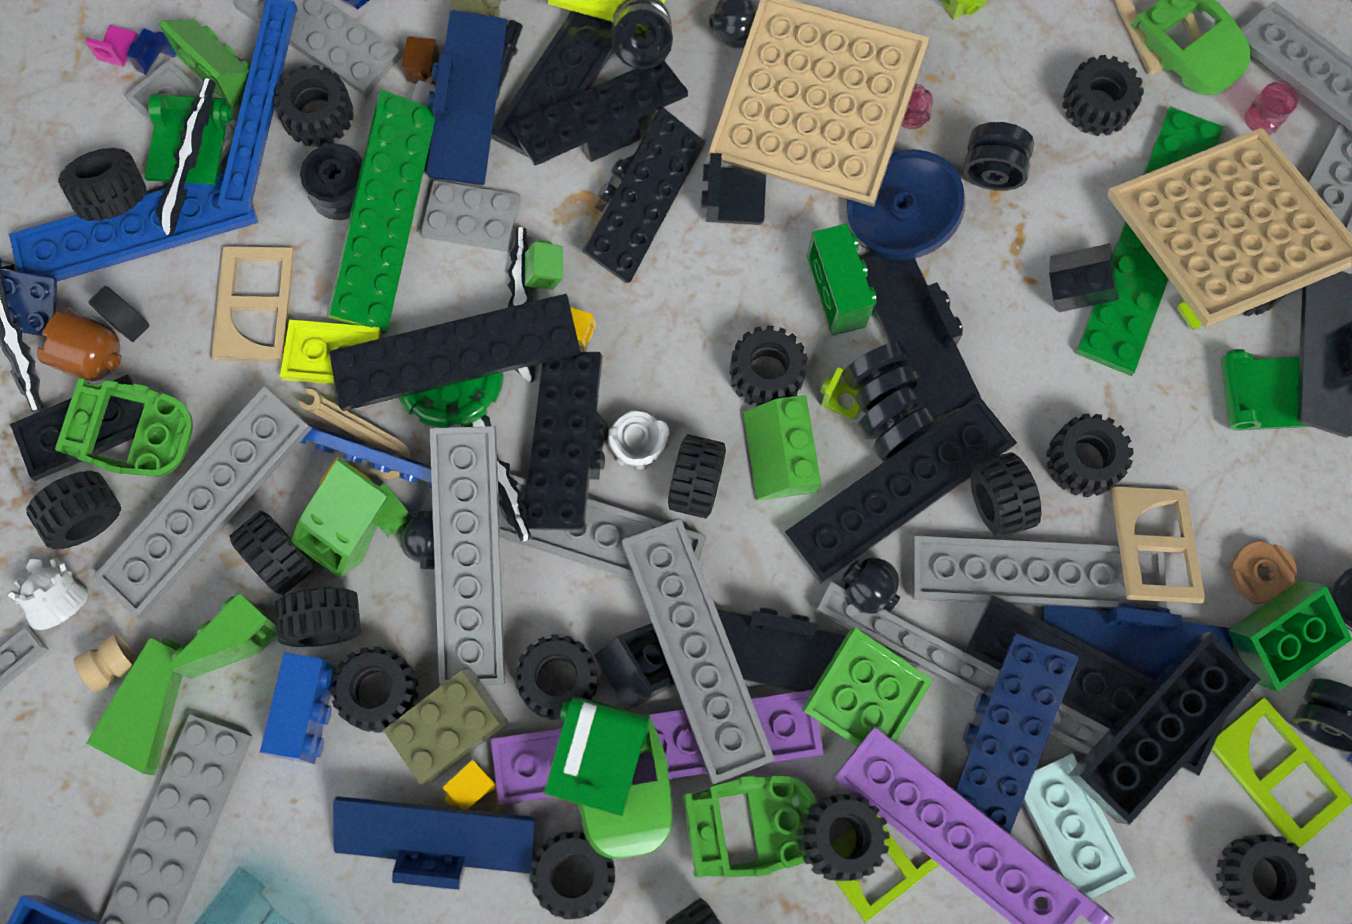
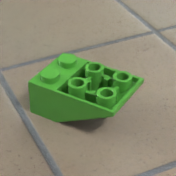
[291,458,390,578]
[167,593,277,679]

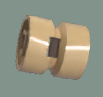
[73,633,137,693]

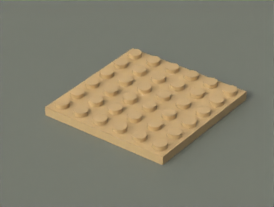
[708,0,930,207]
[1107,128,1352,328]

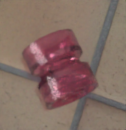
[1245,82,1298,135]

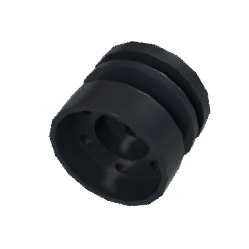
[612,0,673,70]

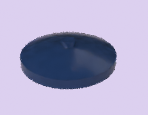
[847,149,966,260]

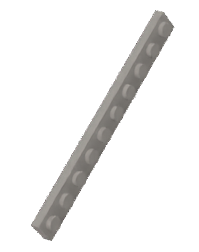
[815,582,1110,755]

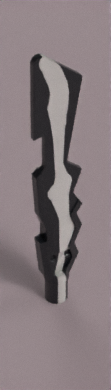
[156,78,216,237]
[507,227,535,383]
[0,269,44,412]
[457,407,531,542]

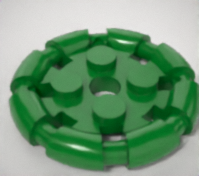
[398,373,504,428]

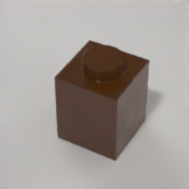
[402,36,439,84]

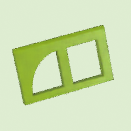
[1212,697,1352,849]
[831,814,939,923]

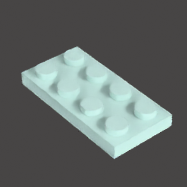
[1023,753,1136,899]

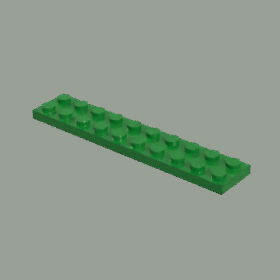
[1075,106,1224,376]

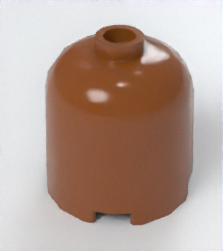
[37,308,122,381]

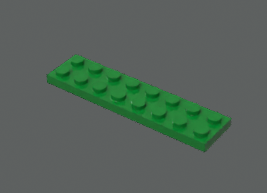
[326,89,435,334]

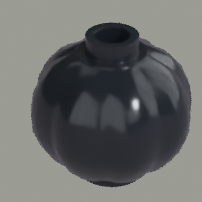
[709,0,758,48]
[400,511,435,569]
[842,557,900,614]

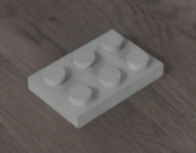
[421,181,520,252]

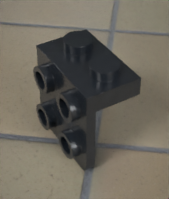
[701,153,766,225]

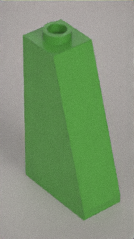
[86,637,183,776]

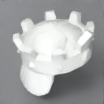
[607,410,670,470]
[7,558,88,630]

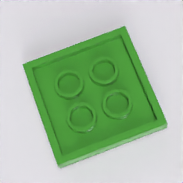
[801,627,933,747]

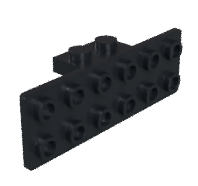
[510,60,688,166]
[582,108,705,283]
[863,255,981,418]
[1297,271,1352,438]
[525,352,608,531]
[716,608,846,692]

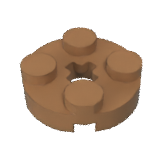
[1228,541,1297,605]

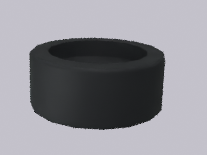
[88,286,150,342]

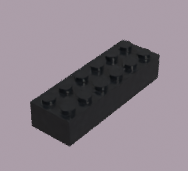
[1068,632,1261,825]

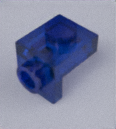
[127,28,176,75]

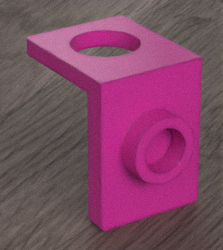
[85,25,138,67]

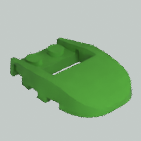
[1131,0,1250,95]
[55,378,193,477]
[575,714,672,859]
[681,776,816,877]

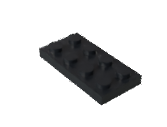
[10,374,144,481]

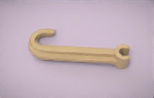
[298,389,410,480]

